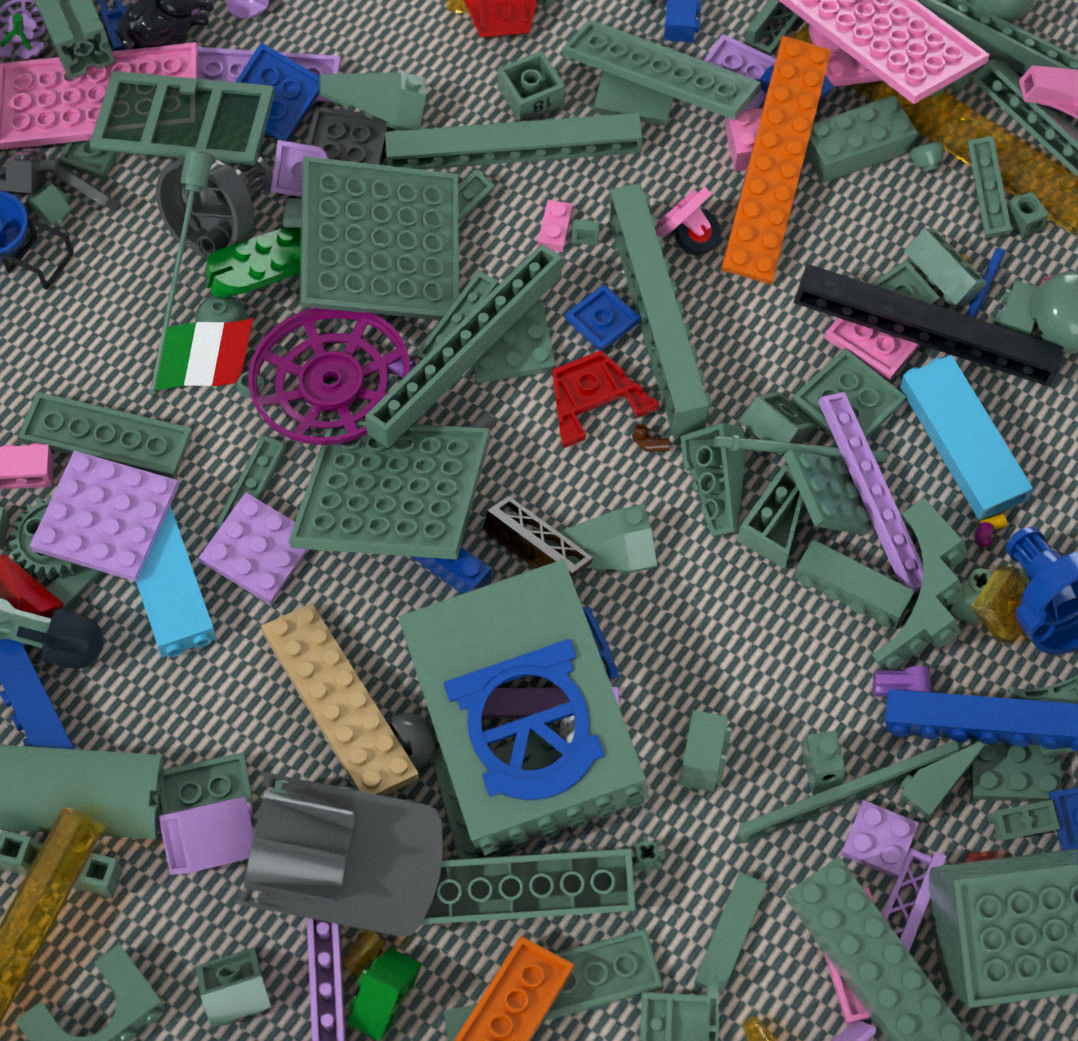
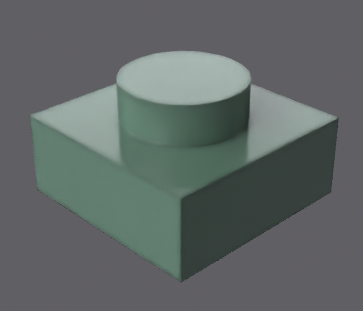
[572,219,599,245]

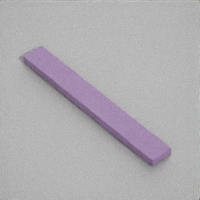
[818,392,923,594]

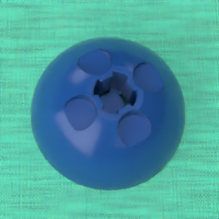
[0,190,28,260]

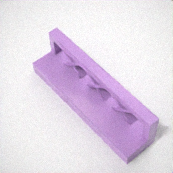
[882,848,947,952]

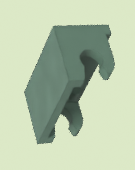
[987,800,1060,841]

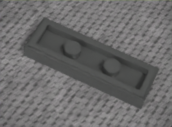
[47,164,121,210]

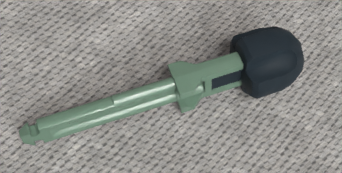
[0,598,103,669]

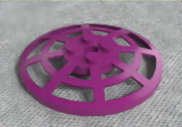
[248,308,411,445]

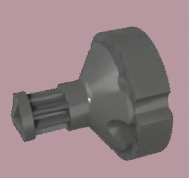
[156,152,273,258]

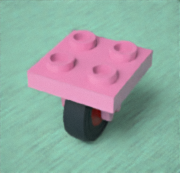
[655,187,721,255]

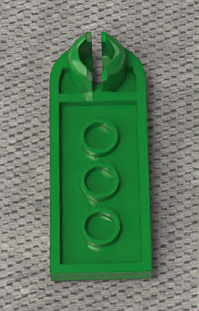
[205,227,301,298]

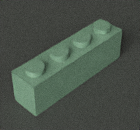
[794,539,915,629]

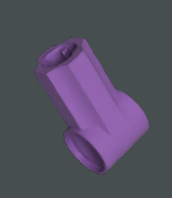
[873,666,931,697]

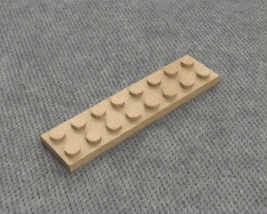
[261,603,419,796]

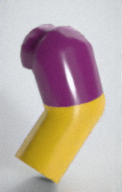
[974,514,1007,548]

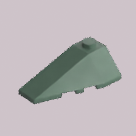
[319,72,426,131]
[681,423,746,537]
[544,504,657,573]

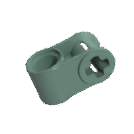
[950,568,995,626]

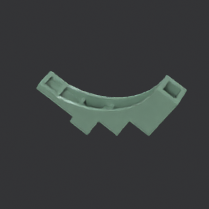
[872,498,969,671]

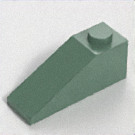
[899,742,984,820]

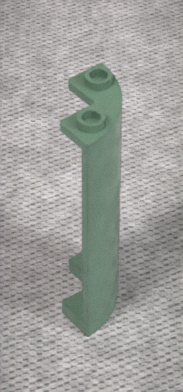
[0,745,164,839]

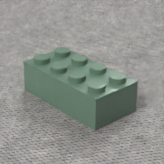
[805,95,918,183]

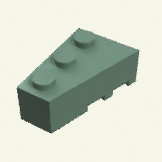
[737,464,803,569]

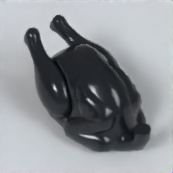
[117,0,214,50]

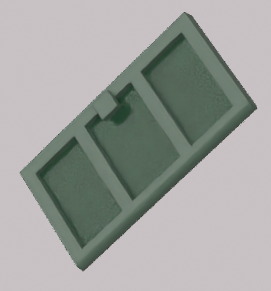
[90,71,275,166]

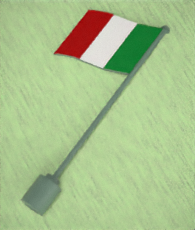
[148,151,253,396]

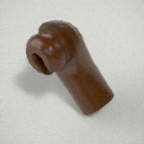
[632,424,670,452]

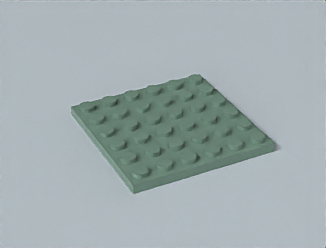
[300,156,459,320]
[289,419,491,560]

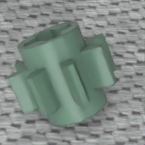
[631,836,666,877]

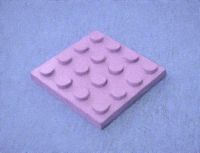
[30,451,179,582]

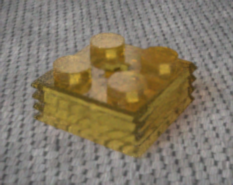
[972,565,1028,644]

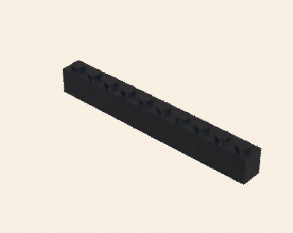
[793,264,1064,387]

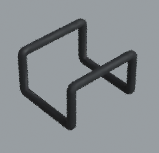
[1,218,74,290]

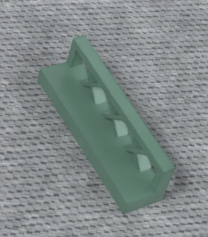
[745,0,800,56]

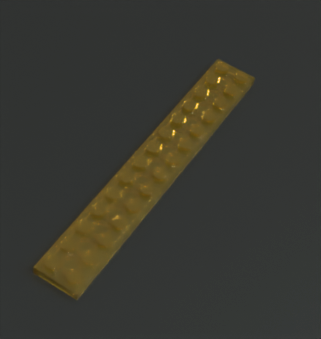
[792,23,1078,234]

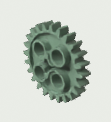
[9,495,85,580]

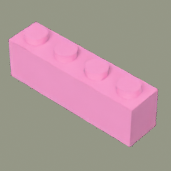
[0,443,54,489]

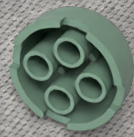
[1031,271,1078,354]

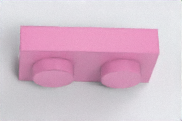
[538,200,573,252]

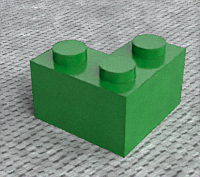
[347,948,422,1041]

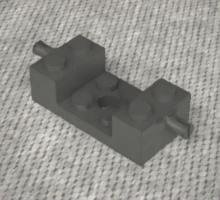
[0,148,58,193]

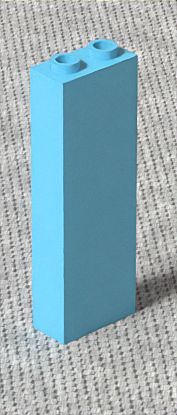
[900,355,1033,521]
[136,506,217,658]

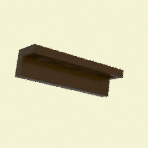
[483,496,593,584]

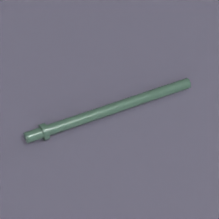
[714,435,888,463]

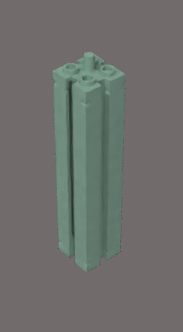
[34,0,116,80]

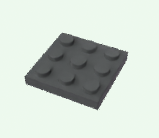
[306,106,389,165]

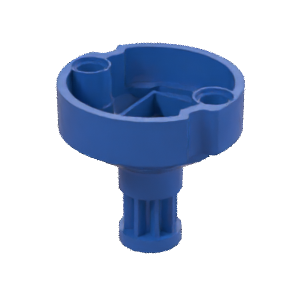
[1006,526,1078,654]

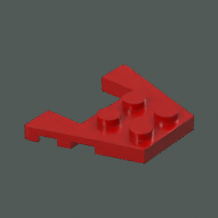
[463,0,537,38]
[552,350,659,449]

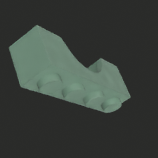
[0,830,123,898]

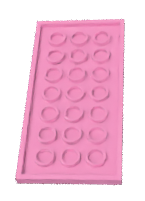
[779,0,989,104]
[0,42,198,150]

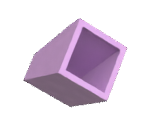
[158,796,254,875]

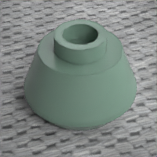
[909,141,944,171]

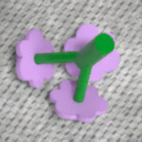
[0,13,44,60]

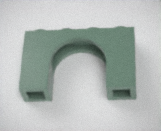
[15,944,166,1041]

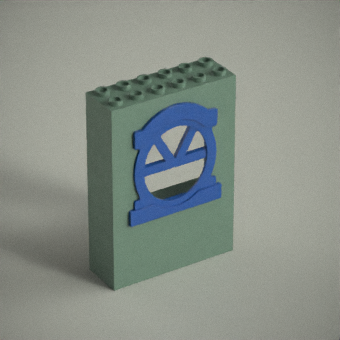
[398,559,650,858]

